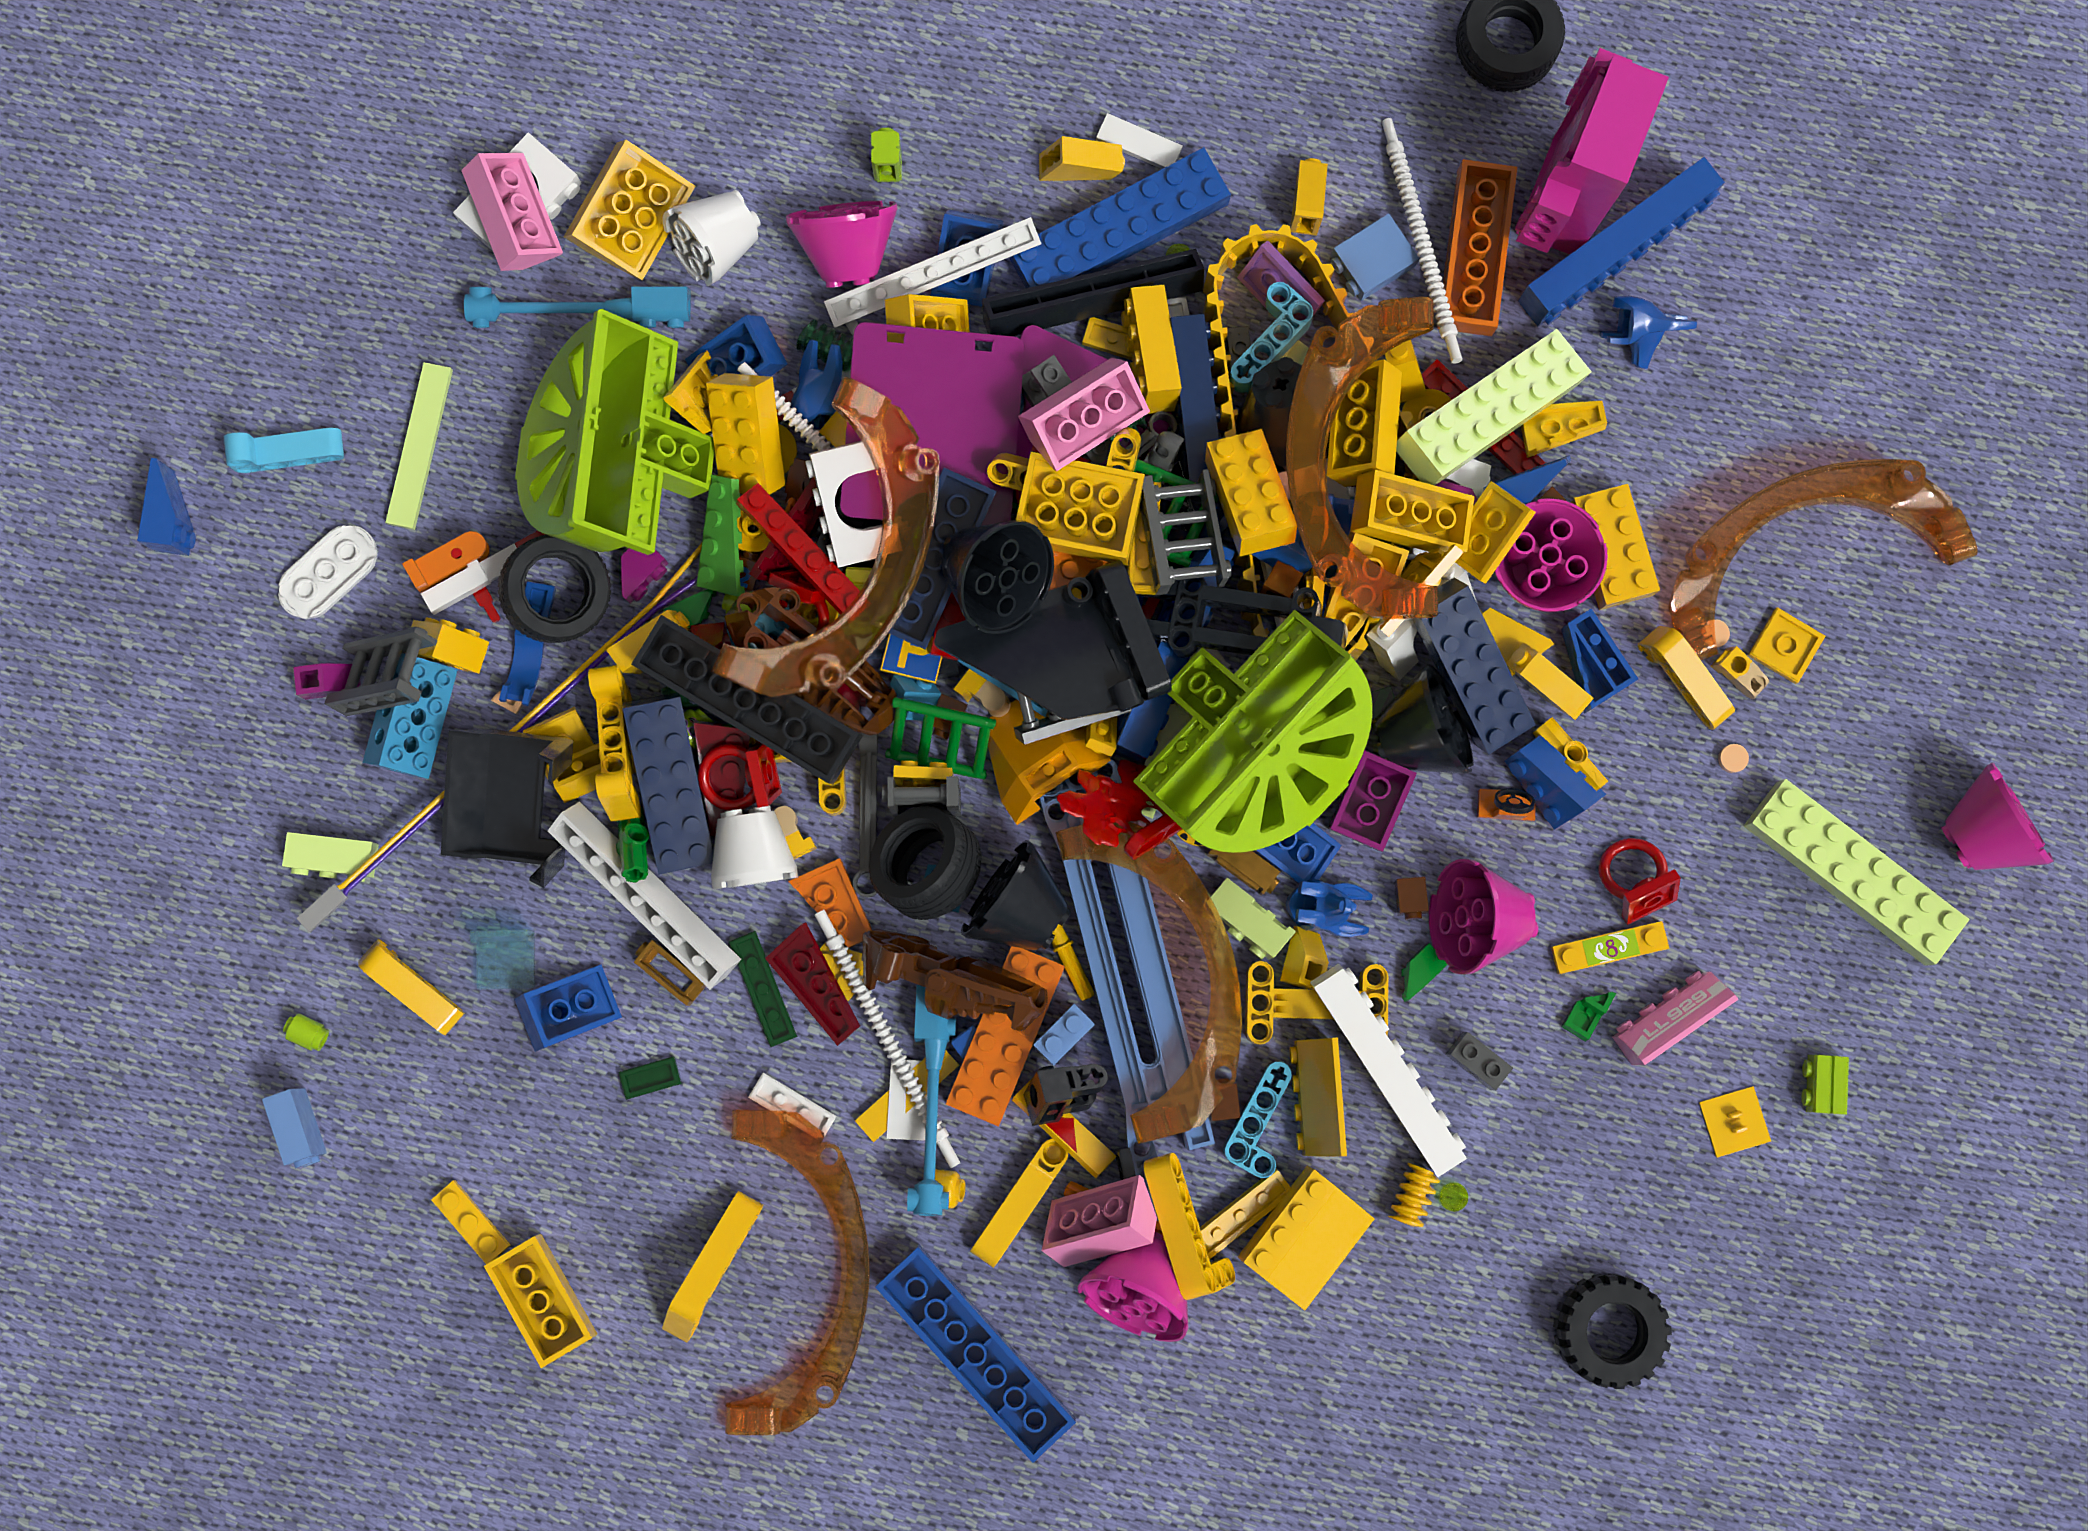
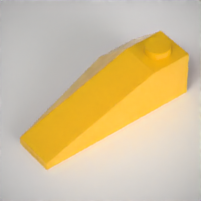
[1323,532,1409,648]

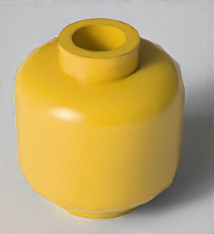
[935,1169,966,1209]

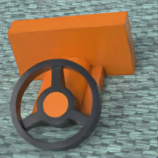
[1477,788,1536,821]

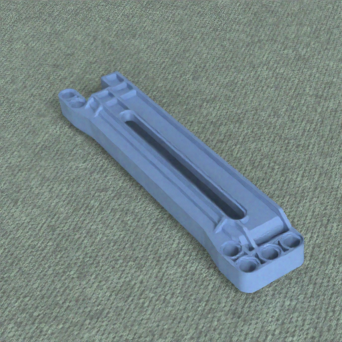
[1039,759,1215,1190]

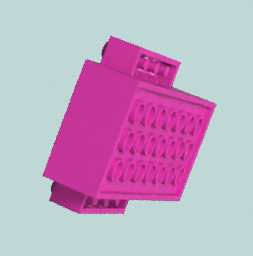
[1515,48,1669,254]

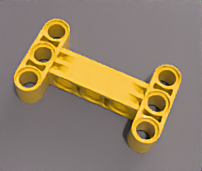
[588,665,641,822]
[1245,961,1388,1045]

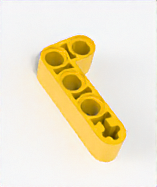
[1637,626,1735,730]
[358,939,465,1035]

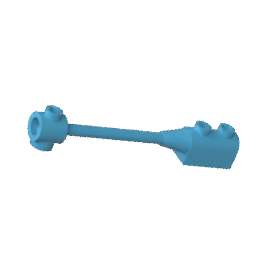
[464,287,691,328]
[907,984,956,1216]

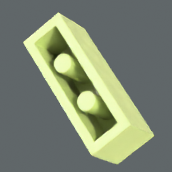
[282,832,379,882]

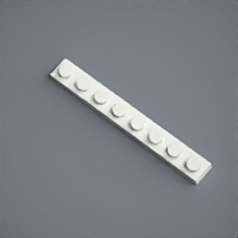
[824,217,1041,328]

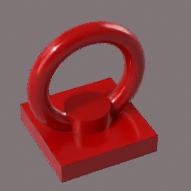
[768,569,830,630]
[698,741,782,811]
[1598,838,1681,925]

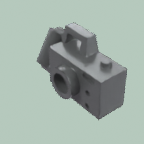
[1224,326,1251,380]

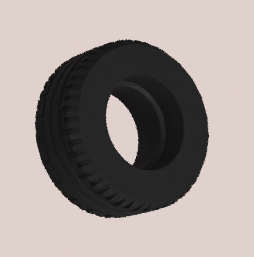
[1455,0,1565,92]

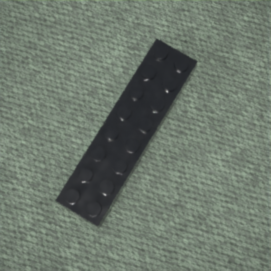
[631,615,863,785]

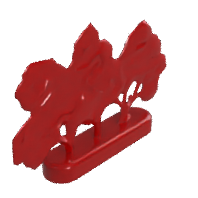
[1057,760,1182,860]

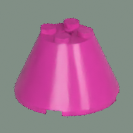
[786,201,897,288]
[1495,499,1608,612]
[1941,762,2054,870]
[1429,859,1538,974]
[1078,1232,1188,1342]

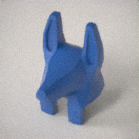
[1600,295,1697,369]
[790,340,850,429]
[1286,879,1373,937]

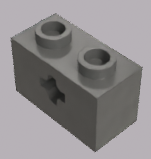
[1445,1032,1513,1091]

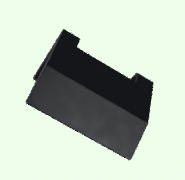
[441,729,574,888]

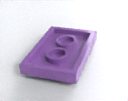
[1237,241,1325,321]

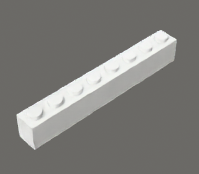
[548,802,741,990]
[1310,964,1467,1177]

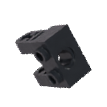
[1023,1064,1108,1126]

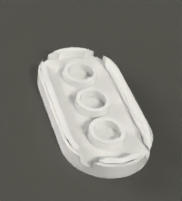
[278,525,378,619]

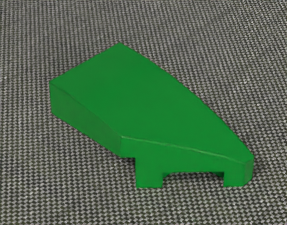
[663,589,717,629]
[1401,943,1448,1002]
[1561,991,1616,1042]

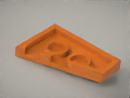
[788,858,872,948]

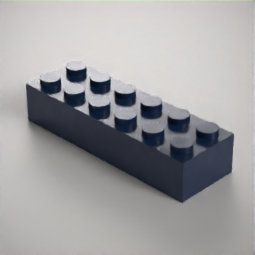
[1170,314,1223,483]
[872,467,997,650]
[1410,577,1536,755]
[622,692,713,875]

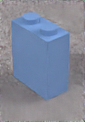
[1330,214,1420,301]
[1033,1003,1095,1066]
[262,1088,327,1169]

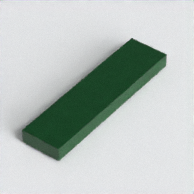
[729,931,798,1048]

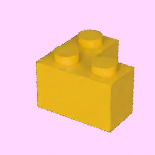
[405,617,489,674]

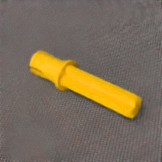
[1052,924,1094,1001]

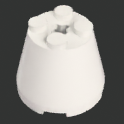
[663,190,761,286]
[711,806,798,890]

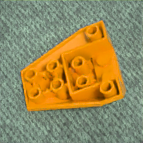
[988,699,1111,825]

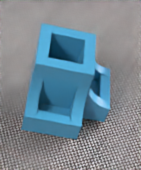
[890,675,941,721]

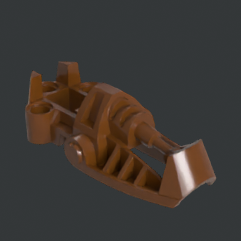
[724,587,897,736]
[861,929,1048,1031]

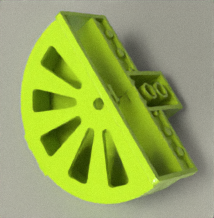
[515,309,714,555]
[1133,610,1372,853]

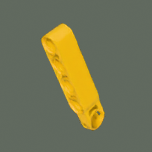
[970,1138,1068,1268]

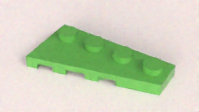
[697,475,745,596]

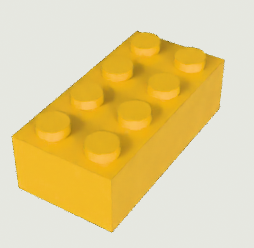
[1121,285,1182,414]
[1327,359,1402,487]
[706,373,785,495]
[1205,429,1297,557]
[1350,470,1474,553]
[1570,484,1660,610]
[484,1234,598,1368]

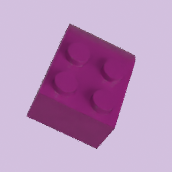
[1328,750,1417,852]

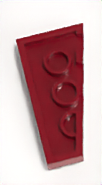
[749,477,823,581]
[694,720,751,836]
[765,922,860,1046]

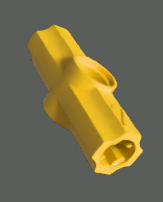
[1533,717,1608,791]

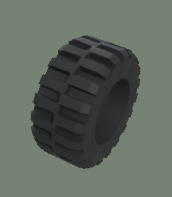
[1553,1273,1672,1389]

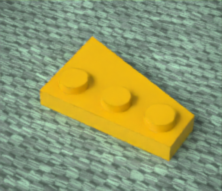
[1521,401,1607,458]

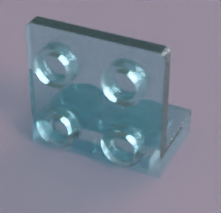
[470,929,535,990]

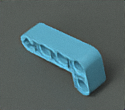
[1230,282,1313,393]
[223,428,344,473]
[1223,1062,1292,1178]

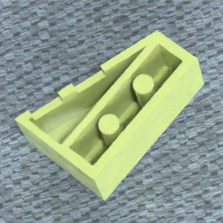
[1204,878,1296,960]

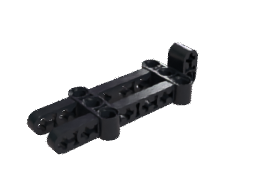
[1136,577,1348,658]

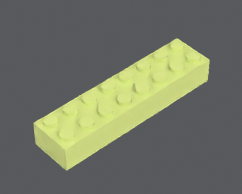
[1396,329,1591,486]
[1744,779,1970,966]

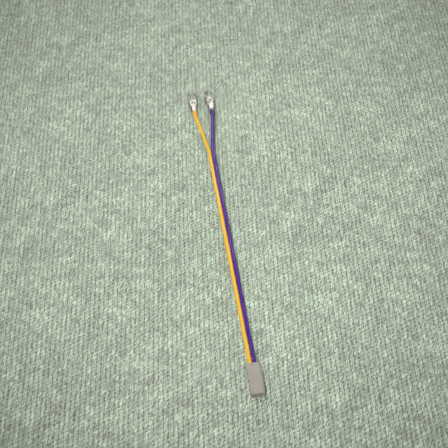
[296,525,755,933]

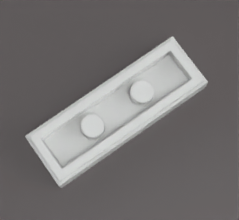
[1096,113,1183,169]
[748,1072,837,1141]

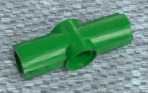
[616,806,649,883]

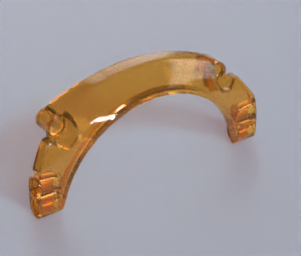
[1286,297,1438,619]
[712,377,940,697]
[1668,459,1978,661]
[1055,821,1242,1144]
[725,1110,870,1435]

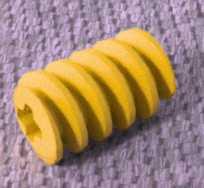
[1387,1162,1440,1227]

